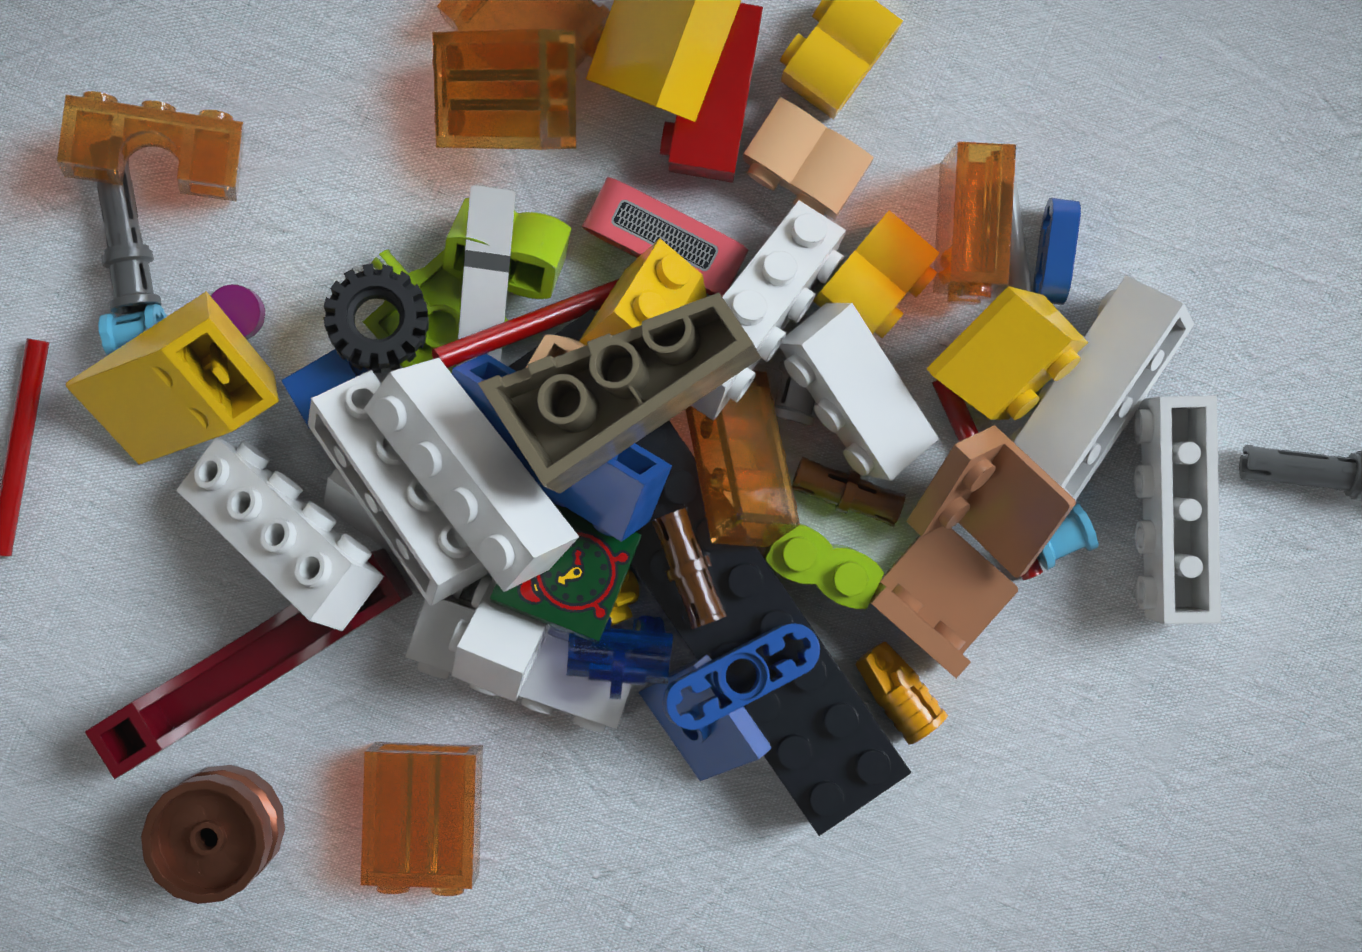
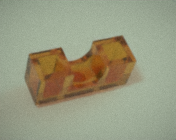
[57,91,244,202]

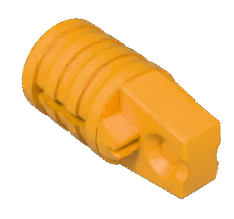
[855,641,948,745]

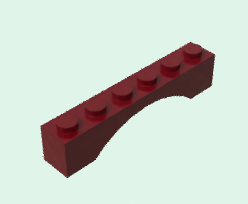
[85,548,413,780]

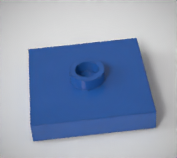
[638,654,771,781]

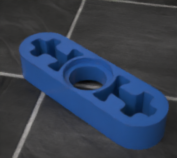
[662,623,820,730]

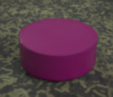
[211,284,265,339]

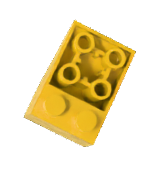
[66,291,279,465]

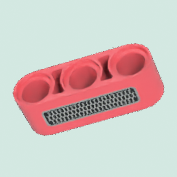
[582,177,749,297]

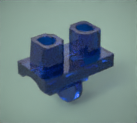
[566,616,673,700]

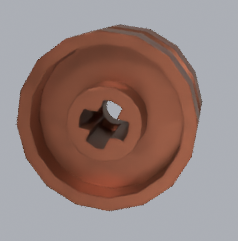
[141,765,285,904]

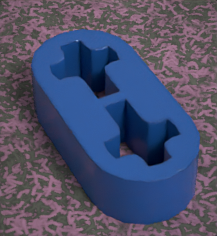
[1033,198,1081,305]

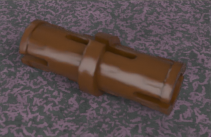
[790,457,906,527]
[651,508,726,629]

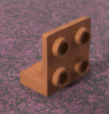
[906,425,1076,578]
[870,526,1018,679]

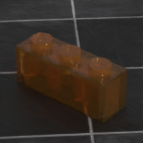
[685,370,800,547]

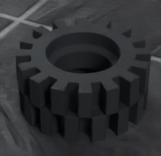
[323,264,429,373]

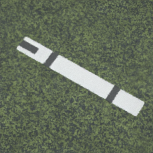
[456,185,516,366]

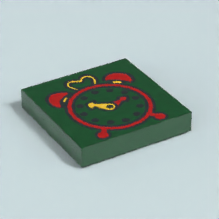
[490,502,642,644]

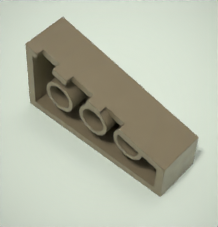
[478,293,761,494]

